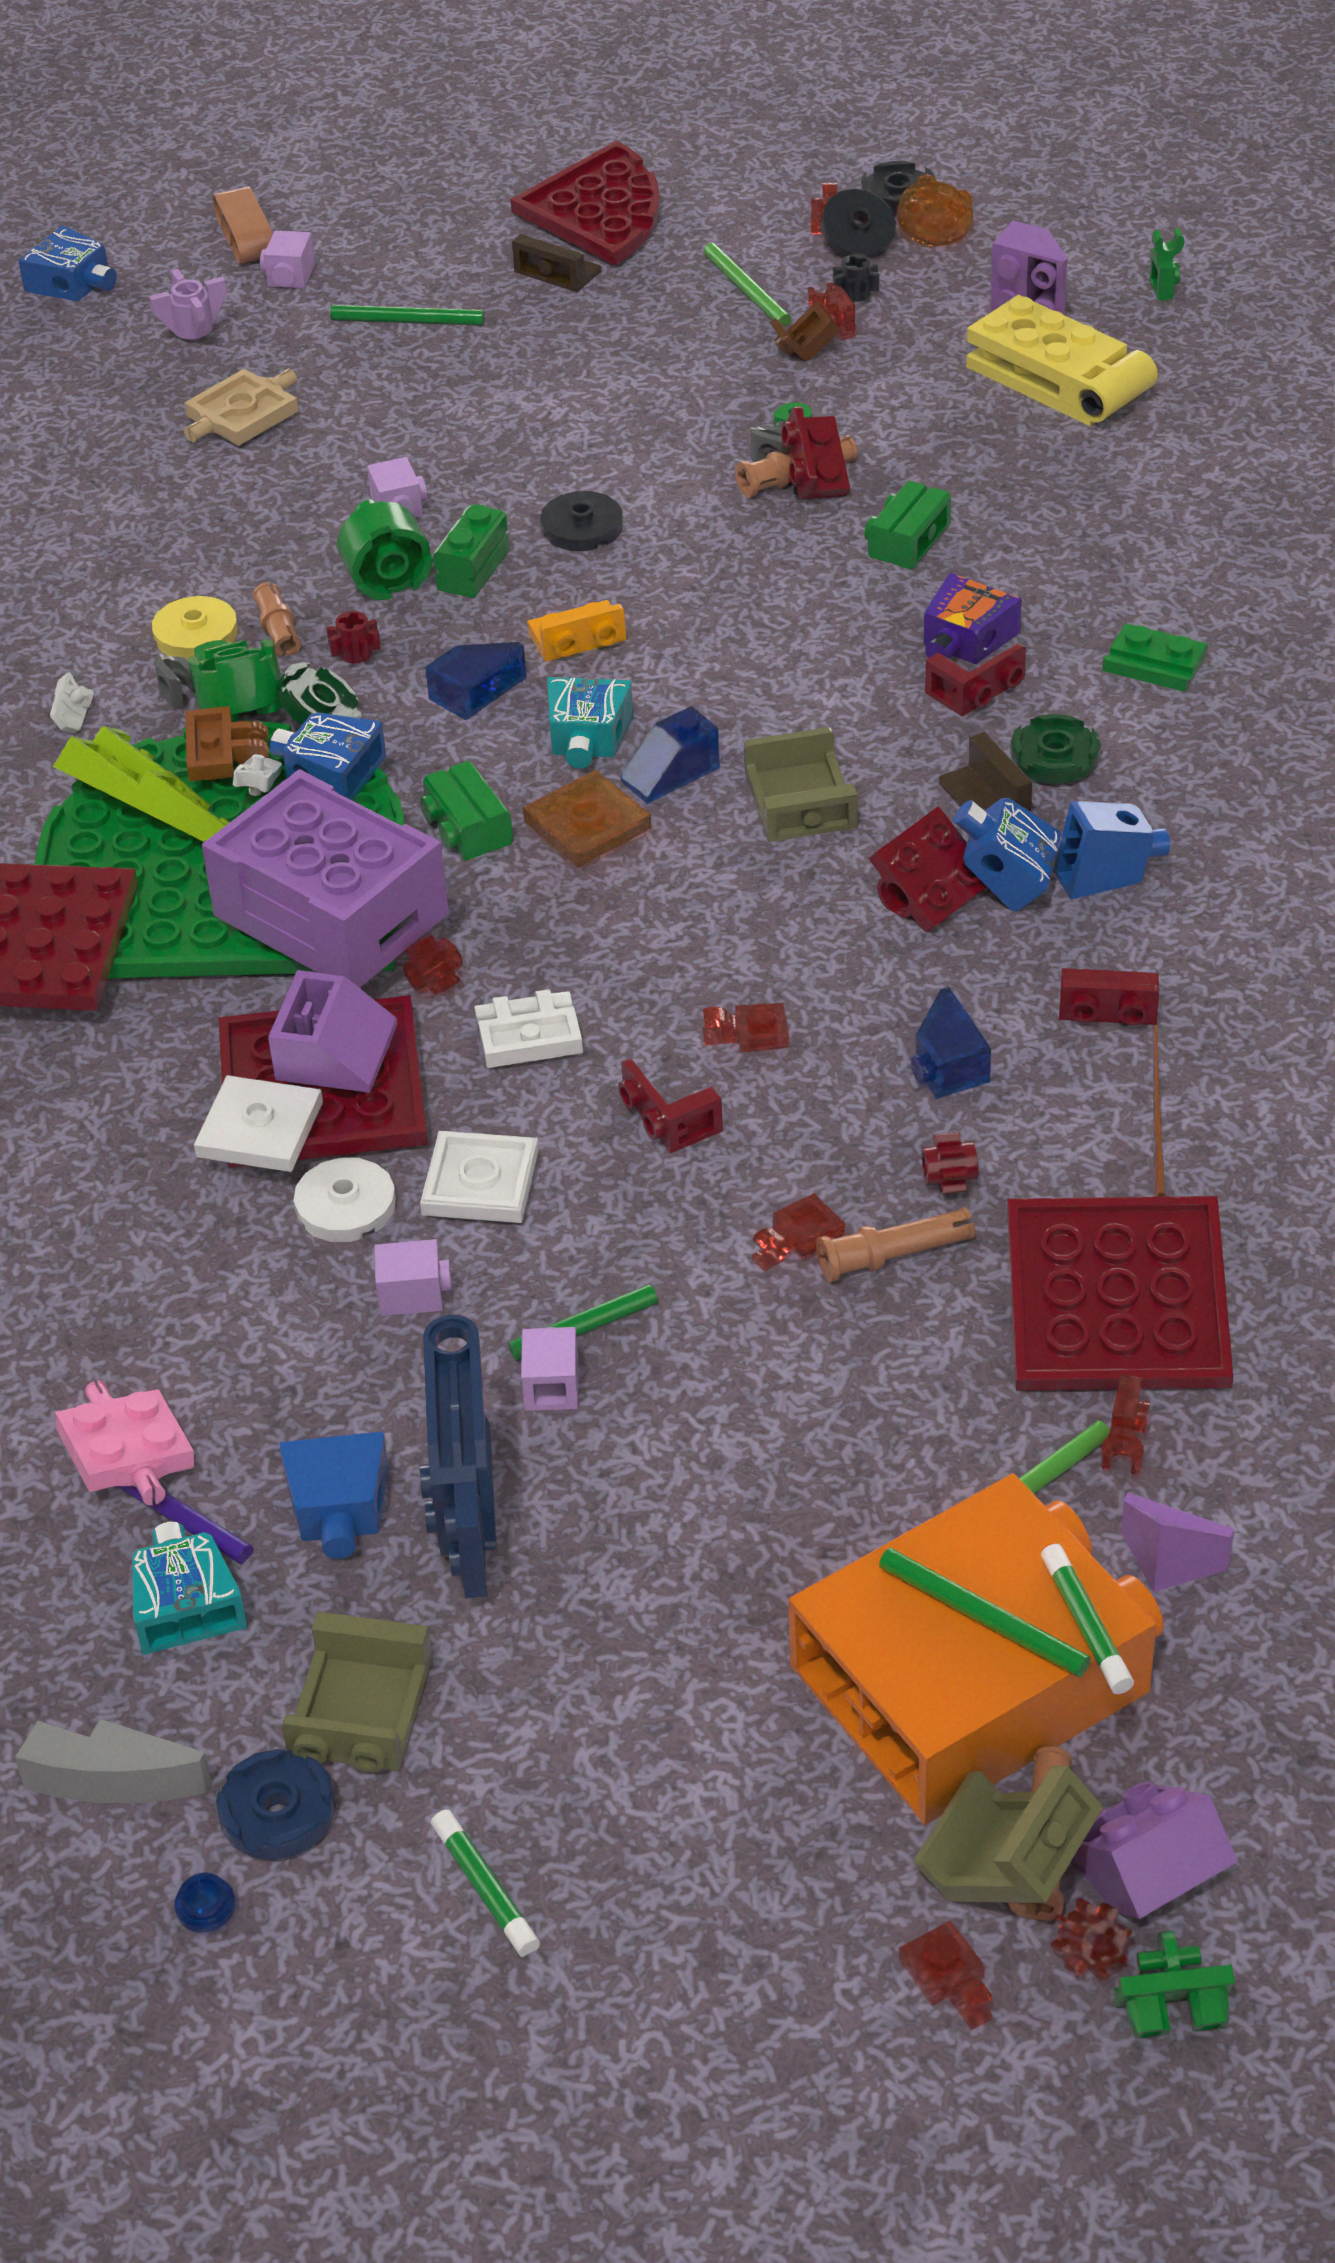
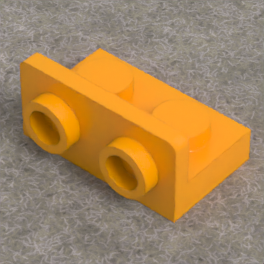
[527,600,626,662]

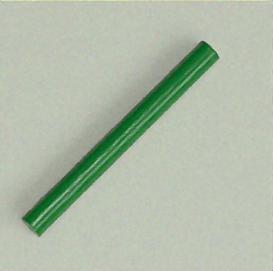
[330,305,485,325]
[879,1547,1091,1677]

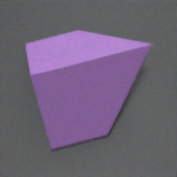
[1121,1492,1234,1592]

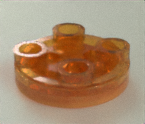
[897,175,973,247]

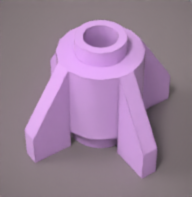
[149,269,227,340]

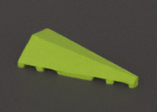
[53,726,230,842]

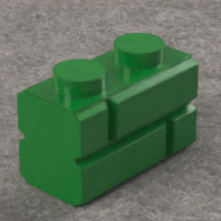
[864,480,951,570]
[433,504,510,598]
[420,760,513,861]

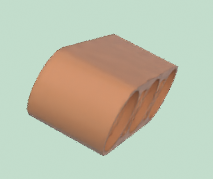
[213,186,273,265]

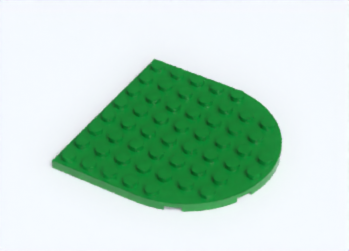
[34,721,405,978]

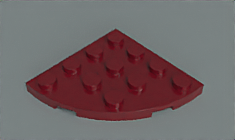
[510,140,660,266]

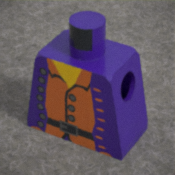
[924,573,1022,664]

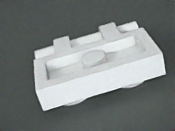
[474,989,583,1068]

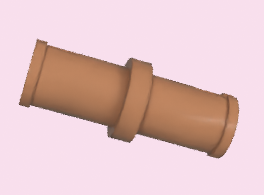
[253,582,301,656]

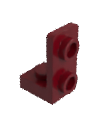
[925,643,1026,717]
[618,1058,723,1153]

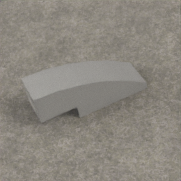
[15,1719,212,1803]

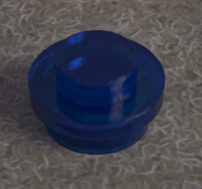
[174,1872,236,1933]

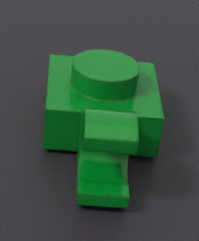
[1149,228,1185,301]

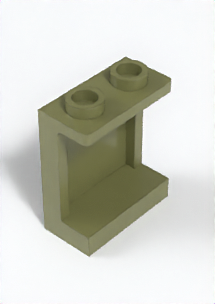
[744,727,858,842]
[282,1611,433,1772]
[914,1766,1103,1903]

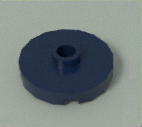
[216,1749,336,1860]

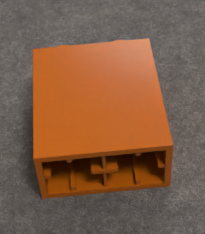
[788,1473,1164,1825]

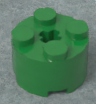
[336,499,433,600]
[188,639,282,722]

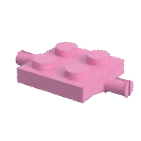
[55,1380,194,1506]

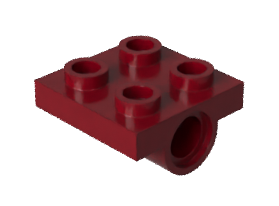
[868,805,987,932]

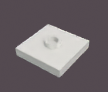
[194,1075,323,1172]
[420,1131,539,1223]

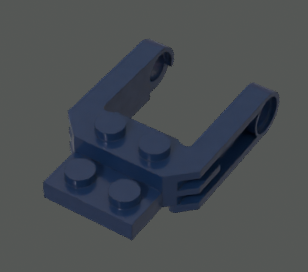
[420,1315,497,1598]

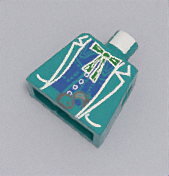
[547,677,633,768]
[132,1522,248,1655]

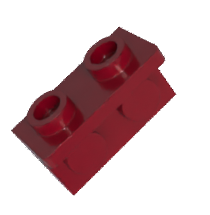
[781,407,850,499]
[1059,968,1159,1025]

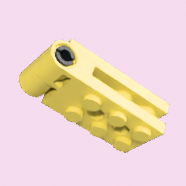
[966,294,1158,426]

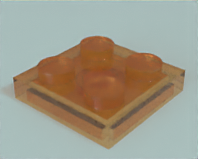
[523,770,652,867]

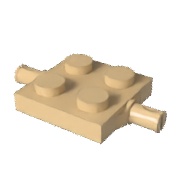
[184,368,298,446]

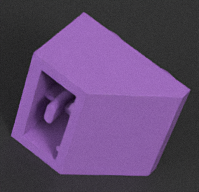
[990,221,1067,316]
[268,970,397,1093]
[1072,1781,1238,1919]

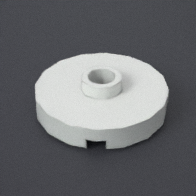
[294,1158,396,1242]

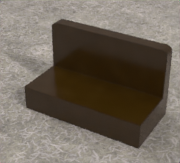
[512,234,601,292]
[939,732,1032,812]

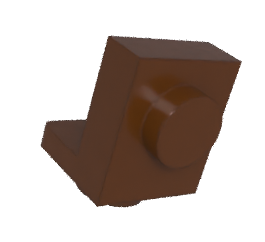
[770,301,841,361]

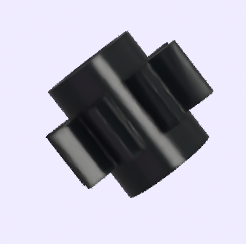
[833,254,880,302]

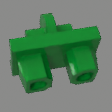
[1113,1930,1235,2038]

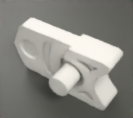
[50,672,94,734]
[233,754,282,796]

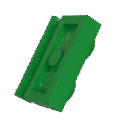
[1102,623,1208,692]

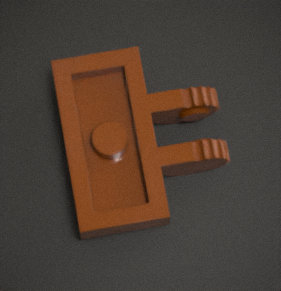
[185,706,269,781]

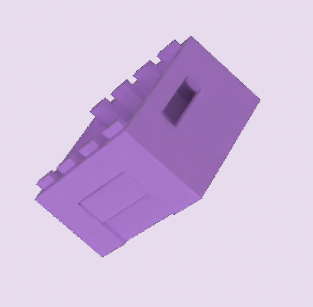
[202,769,449,988]

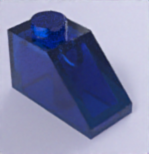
[425,642,527,720]
[620,706,720,804]
[911,987,991,1099]

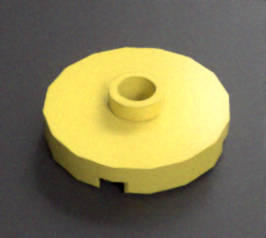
[152,596,238,660]

